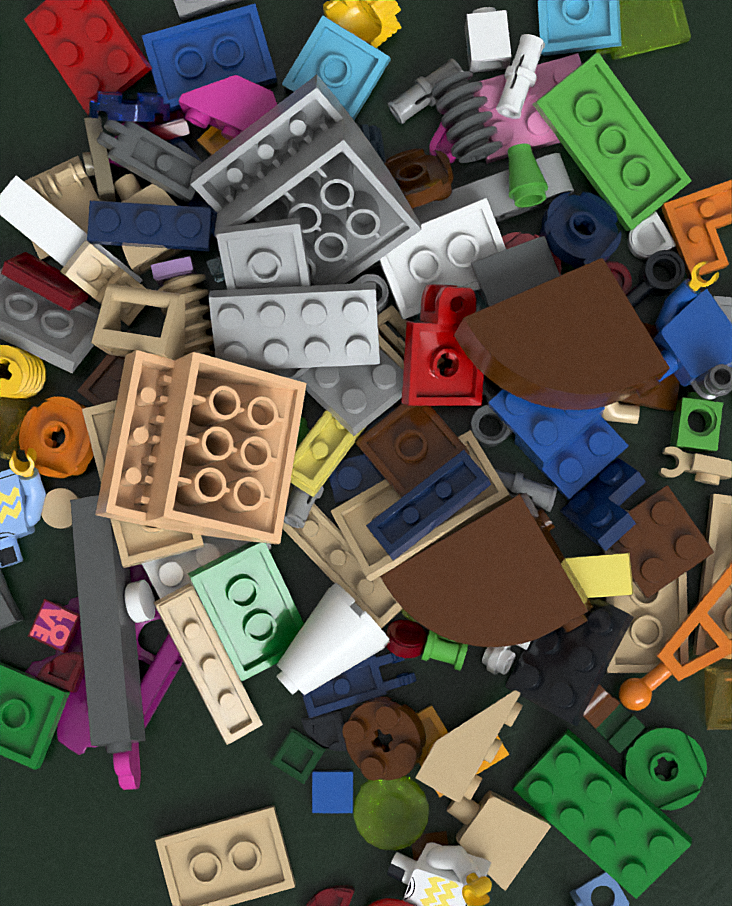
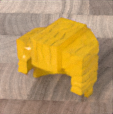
[323,0,402,48]

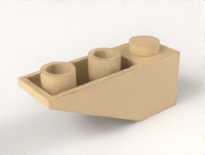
[415,690,523,803]

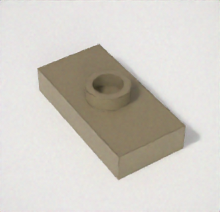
[82,116,116,202]

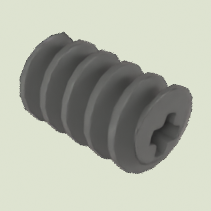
[431,71,503,163]

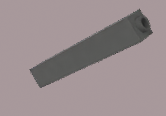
[70,495,146,753]

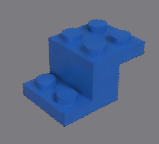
[488,389,629,501]

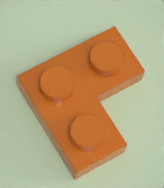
[661,180,732,280]

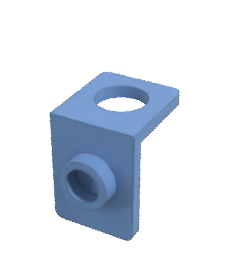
[569,871,629,906]

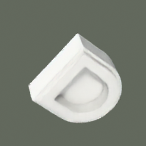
[627,211,676,260]

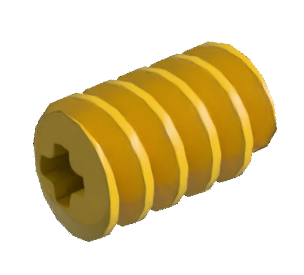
[0,345,46,399]

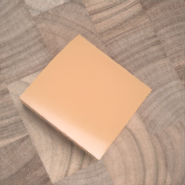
[95,350,307,544]

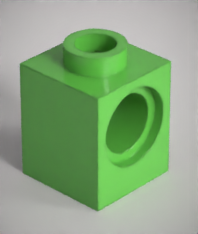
[670,392,723,454]

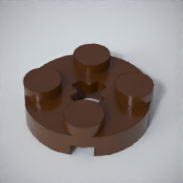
[384,148,454,210]
[342,696,426,781]

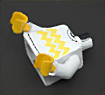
[387,842,492,906]

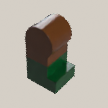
[583,684,645,753]

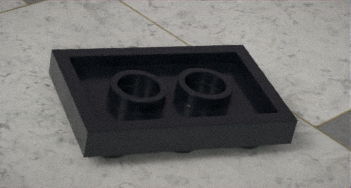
[505,597,634,726]

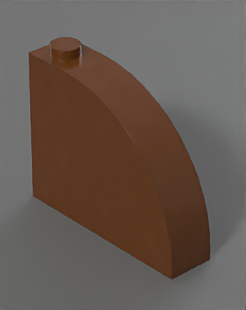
[454,257,670,410]
[380,493,593,647]

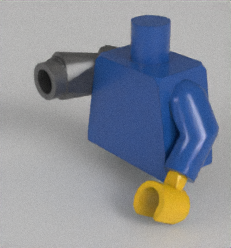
[653,261,732,400]

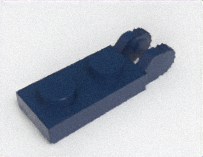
[301,652,417,718]

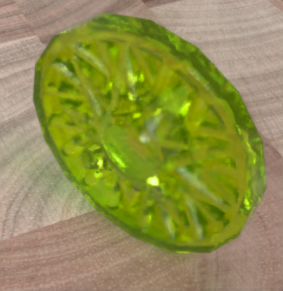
[353,776,429,851]

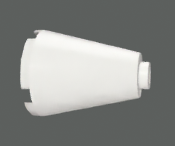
[276,583,390,695]

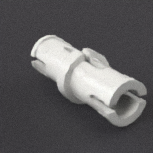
[496,34,545,119]

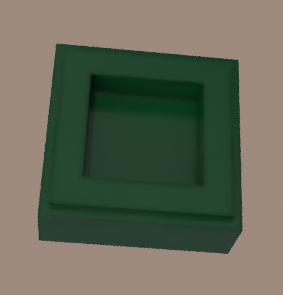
[270,727,326,784]

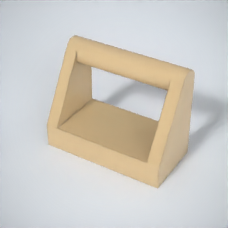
[91,284,185,360]

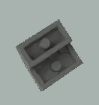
[471,236,560,307]

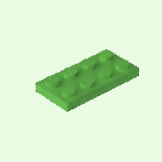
[532,53,692,231]

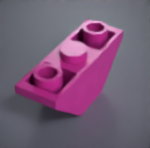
[179,75,277,141]

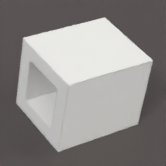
[465,7,511,73]

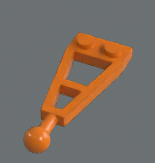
[619,561,732,711]

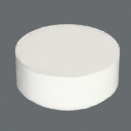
[124,580,155,623]

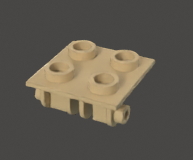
[24,156,99,260]

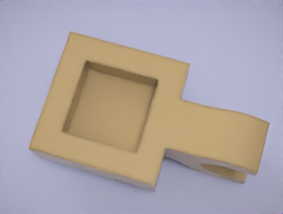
[658,447,732,485]

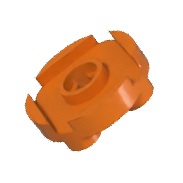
[19,396,94,478]

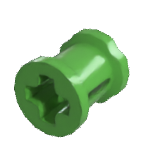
[421,630,468,671]

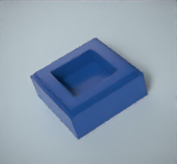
[312,770,353,813]

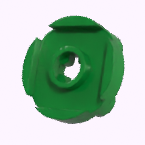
[623,726,707,810]

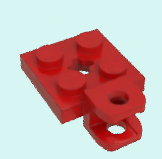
[402,284,484,406]

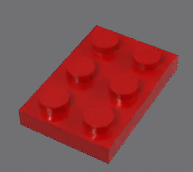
[24,0,153,116]

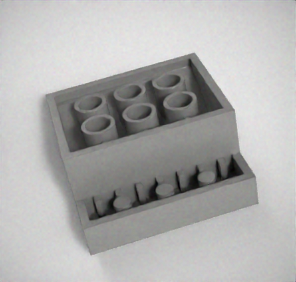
[190,75,422,286]

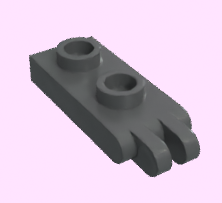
[97,119,202,204]

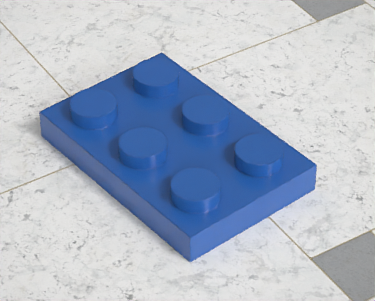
[142,4,278,113]

